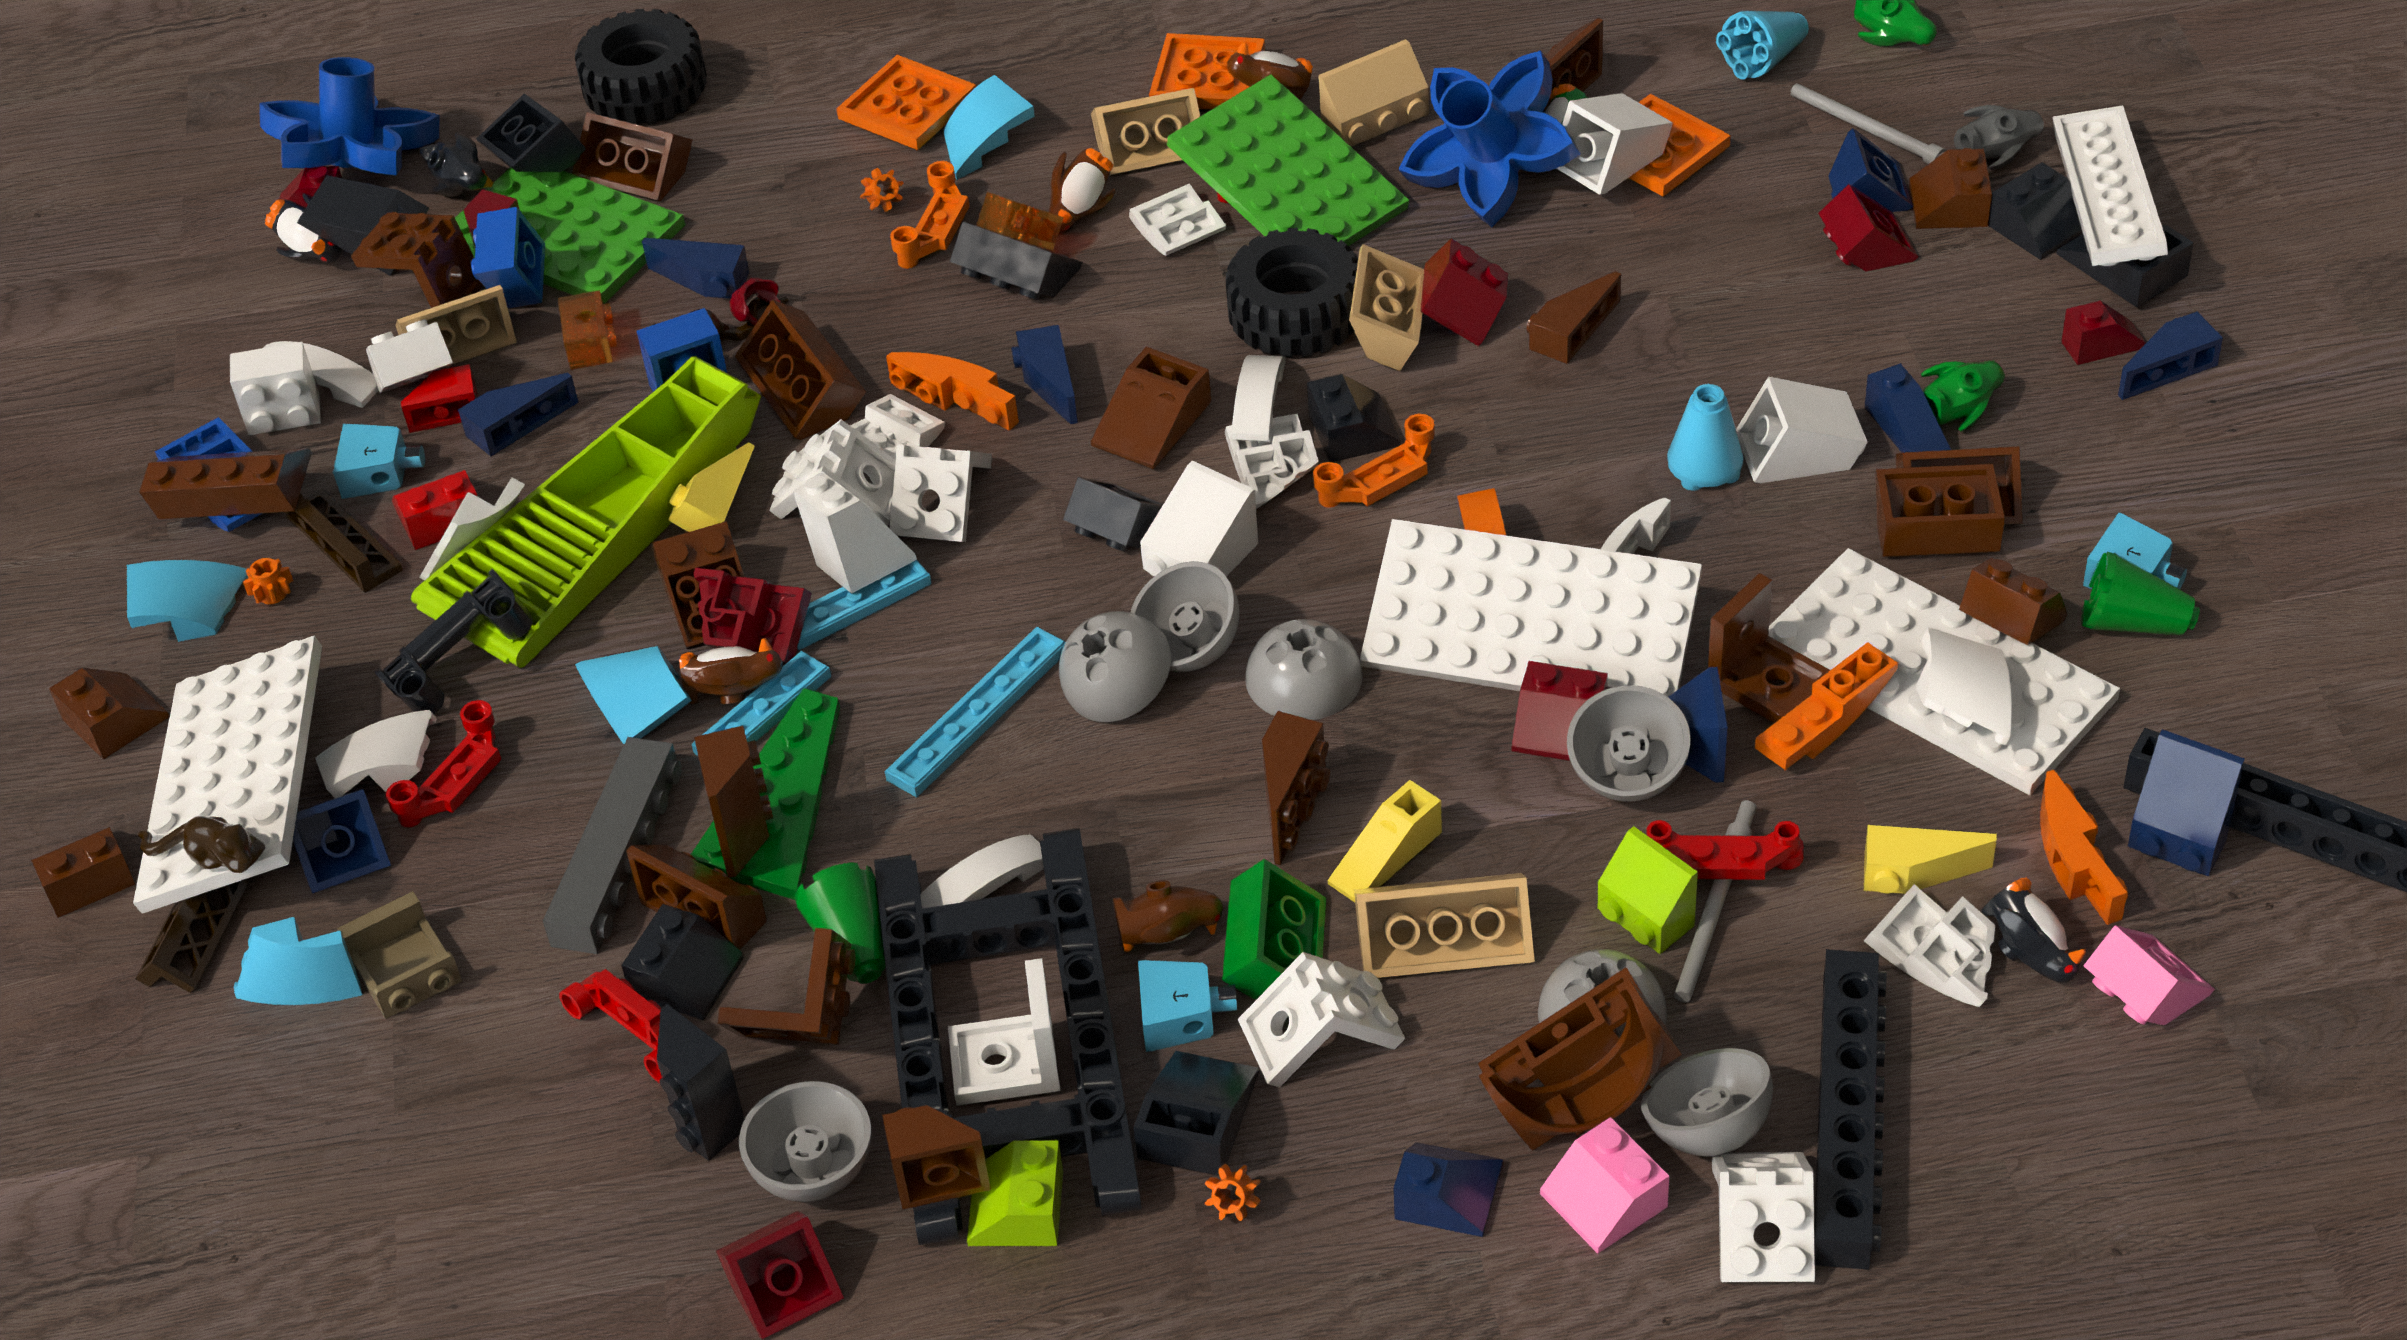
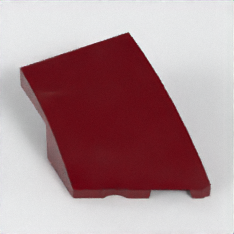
[694,568,812,665]

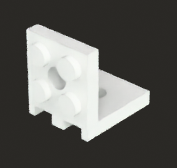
[770,419,896,526]
[890,444,992,542]
[1238,952,1405,1088]
[948,958,1060,1106]
[1712,1152,1815,1282]

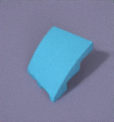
[943,75,1035,180]
[127,560,248,642]
[575,646,692,744]
[234,917,362,1005]

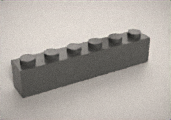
[543,737,682,954]

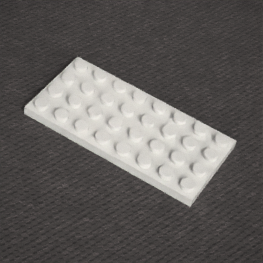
[1360,519,1702,697]
[1768,548,2120,795]
[133,635,322,914]

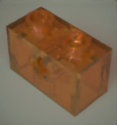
[976,192,1064,251]
[558,290,617,370]

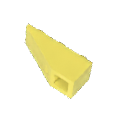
[1328,780,1442,902]

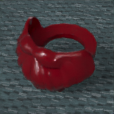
[729,278,780,326]

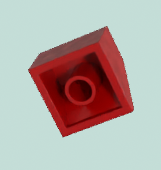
[392,470,478,550]

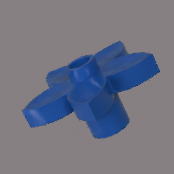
[1398,51,1581,228]
[260,57,440,175]

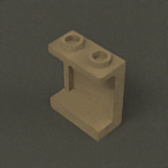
[337,891,462,1019]

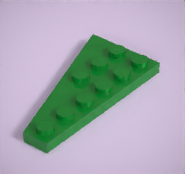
[690,688,840,900]

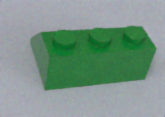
[1222,859,1326,999]

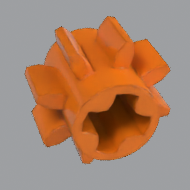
[860,168,904,212]
[243,558,294,604]
[1205,1164,1261,1221]

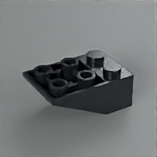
[2056,224,2194,307]
[1134,1051,1260,1176]

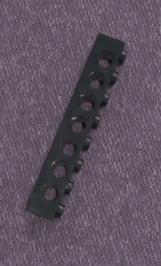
[2123,728,2407,892]
[1814,949,1887,1270]

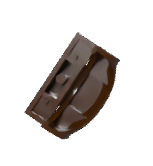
[1478,968,1682,1151]

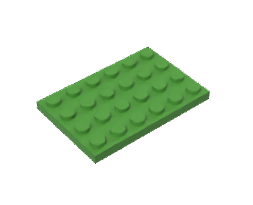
[1167,75,1409,246]
[455,167,685,306]

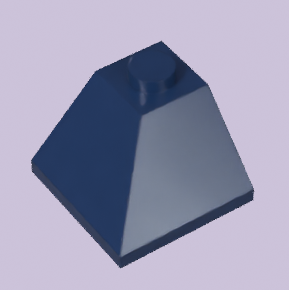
[1828,128,1913,212]
[1668,667,1728,783]
[293,789,391,893]
[1393,1142,1503,1237]

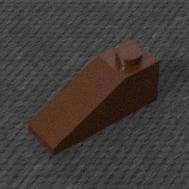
[1527,271,1621,364]

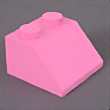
[2083,925,2215,1025]
[1540,1117,1669,1254]

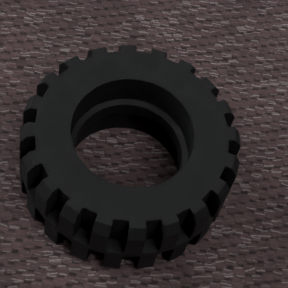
[575,9,707,125]
[1226,228,1358,358]

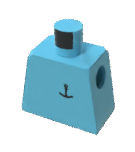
[333,424,425,499]
[2083,512,2187,589]
[1138,960,1237,1052]

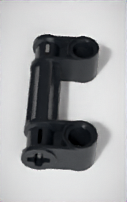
[374,569,533,714]

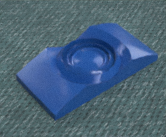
[155,417,262,532]

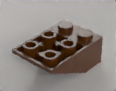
[1091,346,1211,469]
[653,521,745,649]
[1262,711,1330,865]

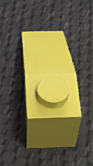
[668,442,755,532]
[1864,825,1997,894]

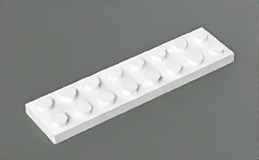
[2052,105,2168,266]

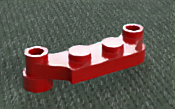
[386,700,501,827]
[1646,820,1804,880]
[559,969,662,1083]

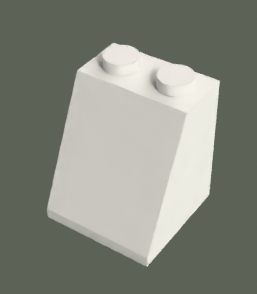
[1556,93,1673,195]
[1736,376,1867,484]
[1140,461,1258,577]
[793,474,917,594]

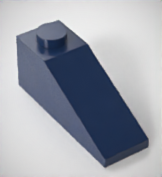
[642,238,749,299]
[2118,311,2223,400]
[1011,325,1078,424]
[1864,363,1951,453]
[458,372,579,457]

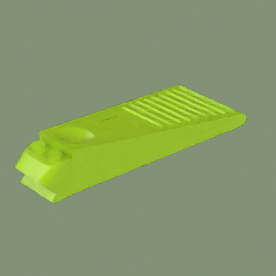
[411,356,761,668]

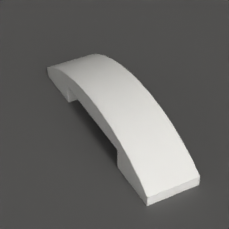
[264,341,379,408]
[1231,355,1285,441]
[1601,498,1671,554]
[920,834,1044,909]

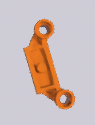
[890,161,970,269]
[1313,414,1435,508]

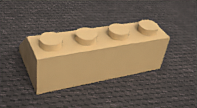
[1354,873,1535,978]

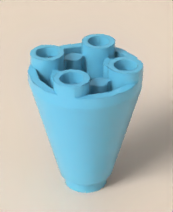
[1716,11,1809,80]
[1667,384,1743,491]

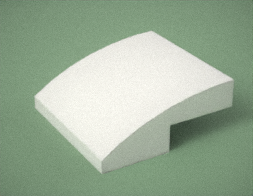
[1129,183,1226,256]
[850,394,945,460]

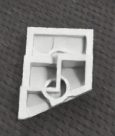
[1225,414,1319,508]
[419,477,525,580]
[1916,627,2012,745]
[315,710,437,798]
[1864,884,1995,1007]

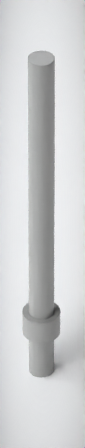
[1791,83,1946,164]
[1674,800,1757,1003]

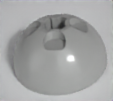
[1131,561,1239,672]
[1059,611,1171,722]
[1245,619,1363,720]
[1567,685,1690,802]
[1538,949,1667,1036]
[1641,1048,1773,1156]
[739,1081,871,1202]

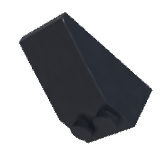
[297,175,429,276]

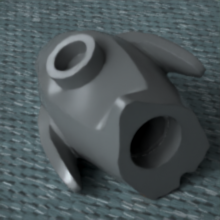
[1954,105,2044,170]

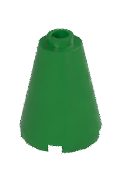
[2081,552,2200,636]
[794,862,886,984]

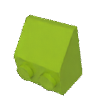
[1597,826,1698,954]
[967,1141,1063,1246]

